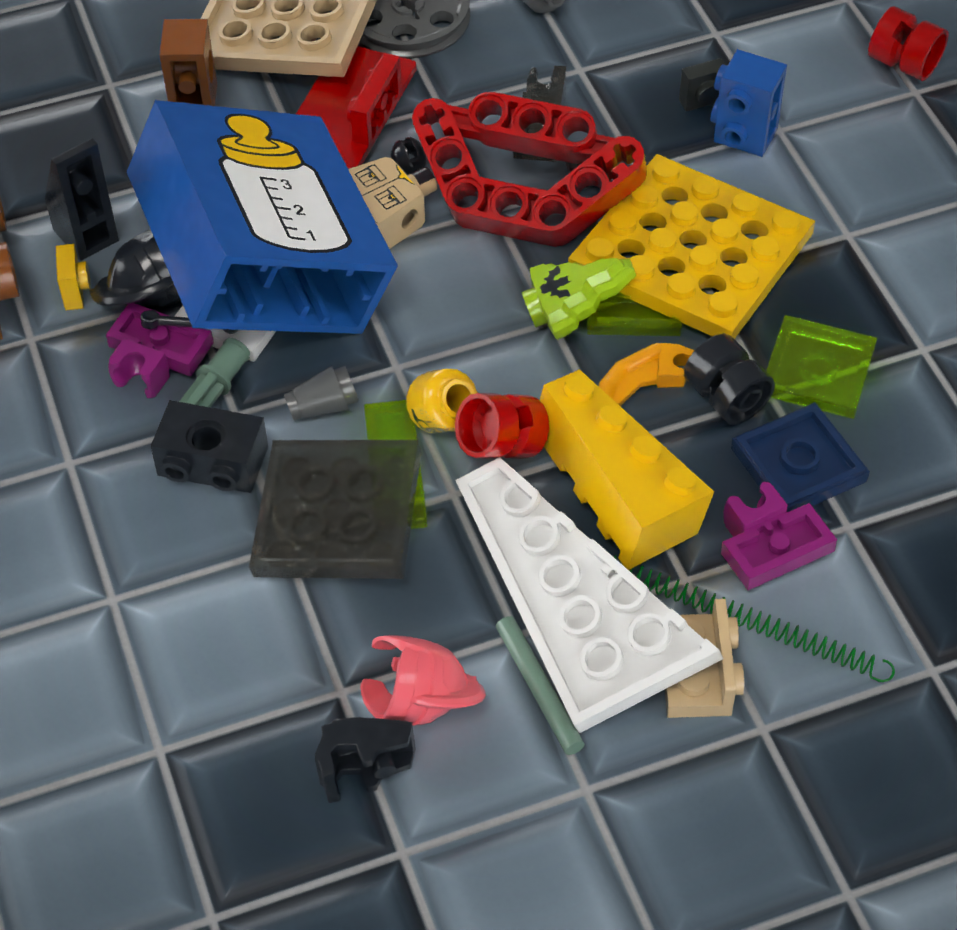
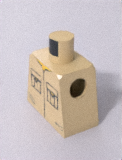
[348,157,437,249]

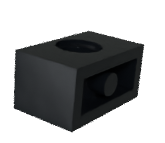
[151,400,268,493]

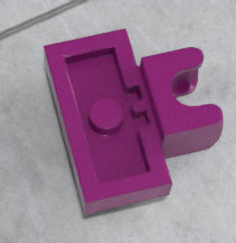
[106,303,214,399]
[721,482,837,591]

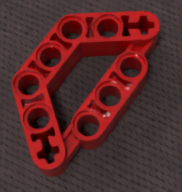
[412,92,647,247]

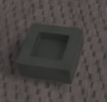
[679,58,726,111]

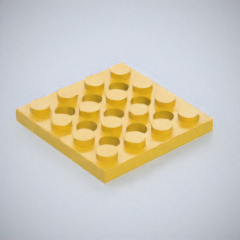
[568,154,815,339]

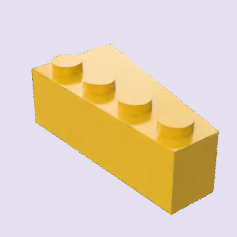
[539,369,714,570]

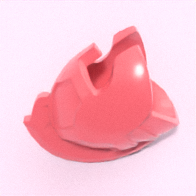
[360,635,486,726]

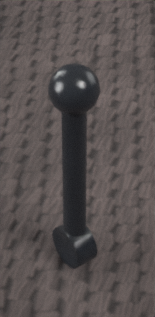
[140,310,238,334]

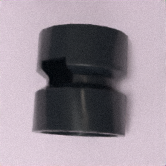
[684,333,775,425]

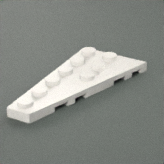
[455,457,723,733]

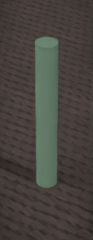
[496,616,585,755]

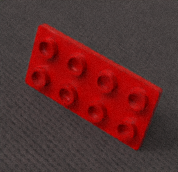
[296,46,417,169]

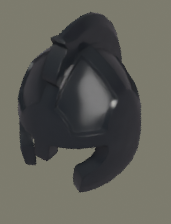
[89,229,180,309]

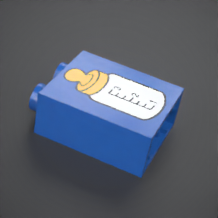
[127,100,398,334]

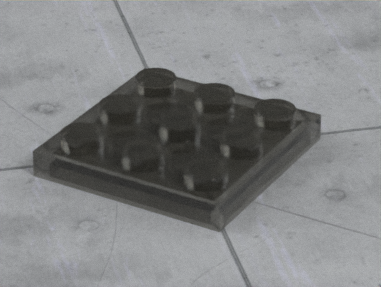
[249,440,421,579]

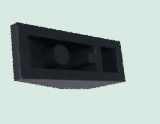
[45,138,119,261]

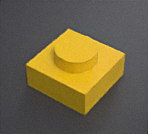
[56,244,91,311]

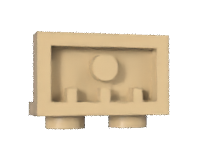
[665,599,744,718]

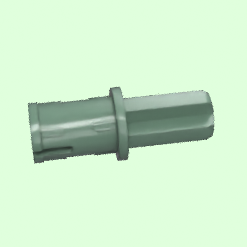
[179,338,250,408]

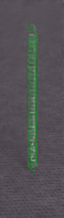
[607,551,895,682]

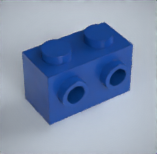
[710,49,787,157]

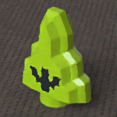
[521,258,636,340]

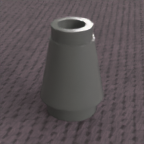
[284,365,359,421]

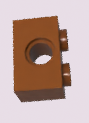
[159,19,217,106]

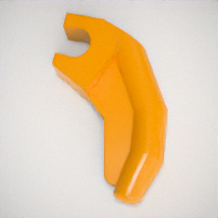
[598,343,695,406]

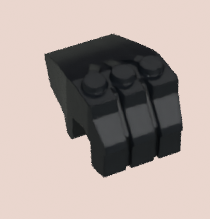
[315,717,416,803]

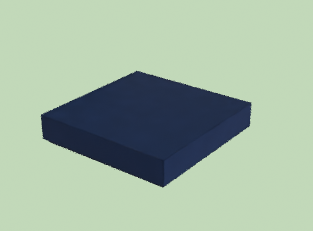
[731,402,870,512]

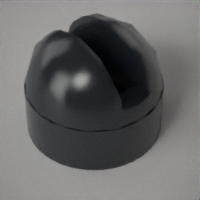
[391,137,426,175]

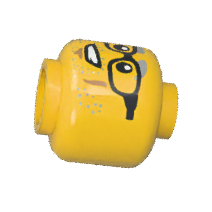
[406,369,478,433]

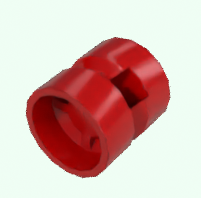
[868,6,949,81]
[455,393,549,459]

